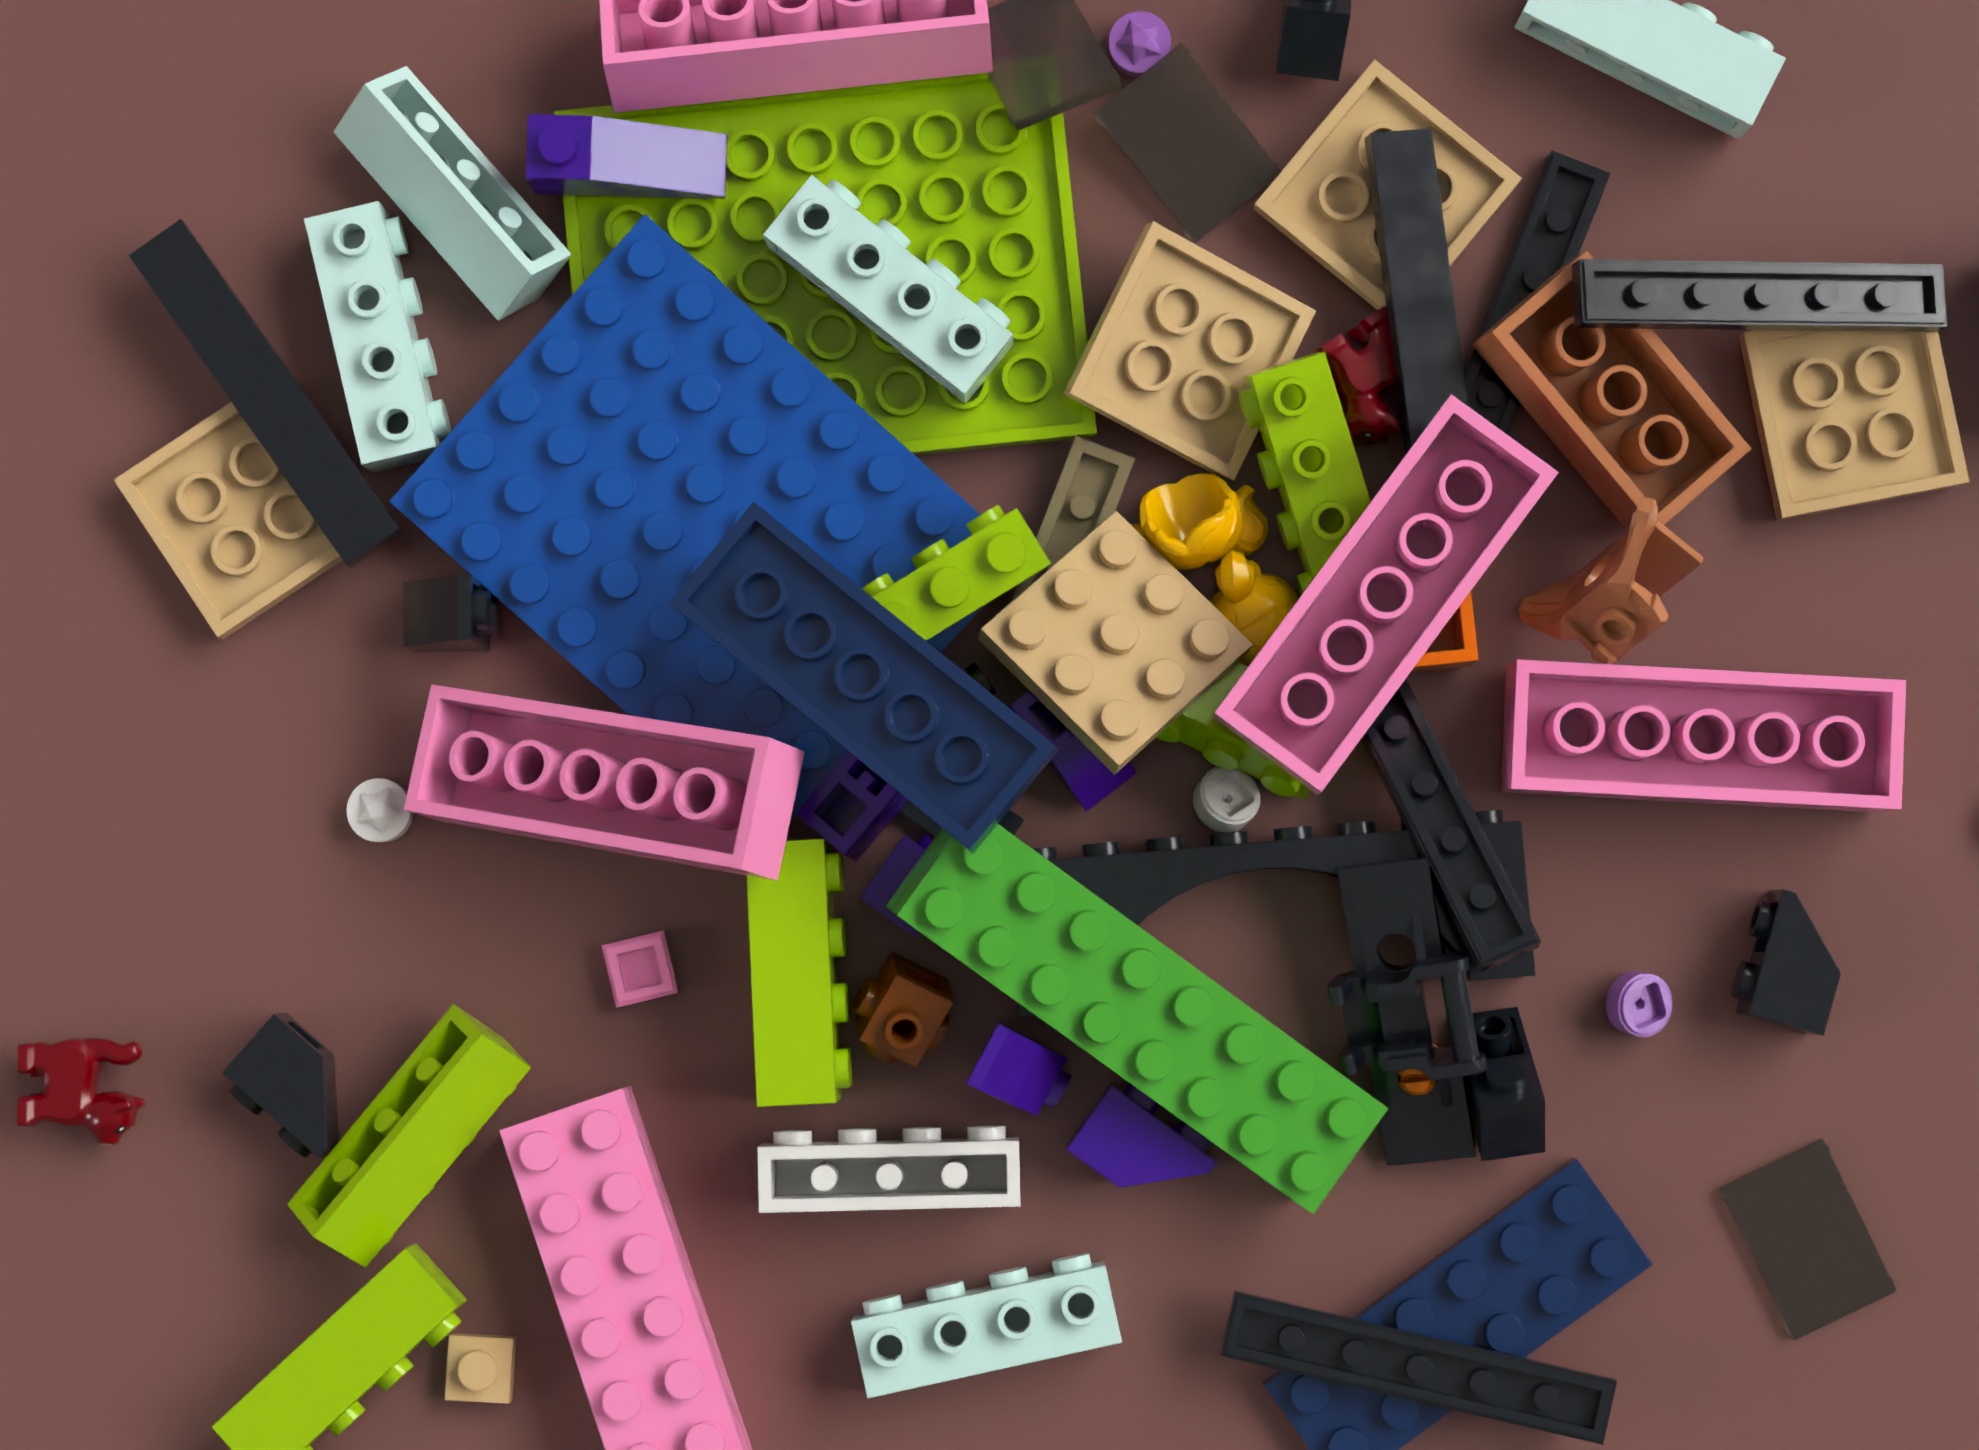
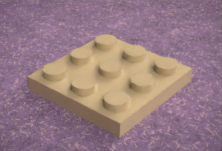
[1253,59,1522,310]
[1063,221,1316,481]
[1739,330,1970,521]
[114,402,342,640]
[978,511,1253,775]

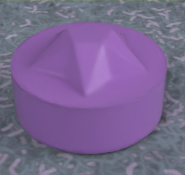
[1108,11,1171,78]
[1606,971,1673,1037]

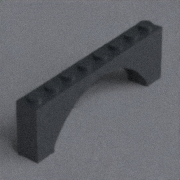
[1018,810,1536,1018]

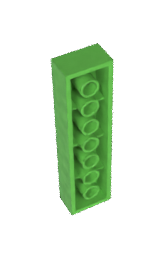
[886,824,1389,1214]

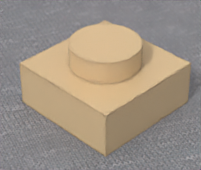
[445,1333,517,1404]

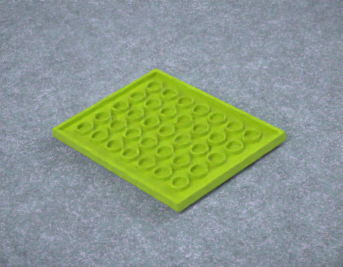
[554,59,1097,456]

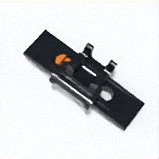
[1327,856,1488,1166]

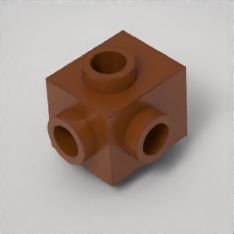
[852,952,954,1067]

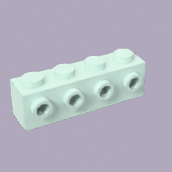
[1514,0,1786,140]
[333,66,572,321]
[763,175,1013,404]
[304,201,451,473]
[851,1253,1122,1399]

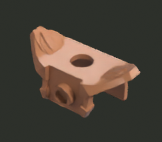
[1518,497,1704,664]

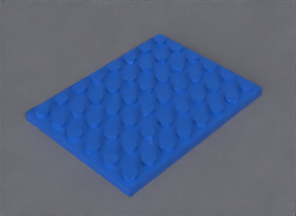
[389,214,983,822]

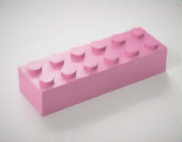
[599,0,993,113]
[1213,394,1559,795]
[1501,659,1906,813]
[403,684,805,881]
[499,1085,752,1450]

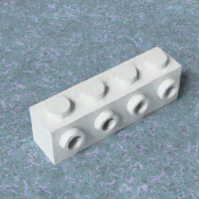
[758,1125,1021,1213]

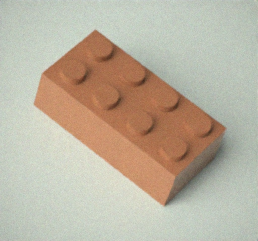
[1472,251,1751,530]

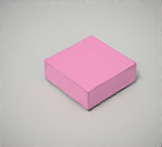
[601,930,680,1008]

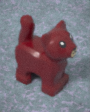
[1314,306,1401,444]
[17,1038,146,1145]

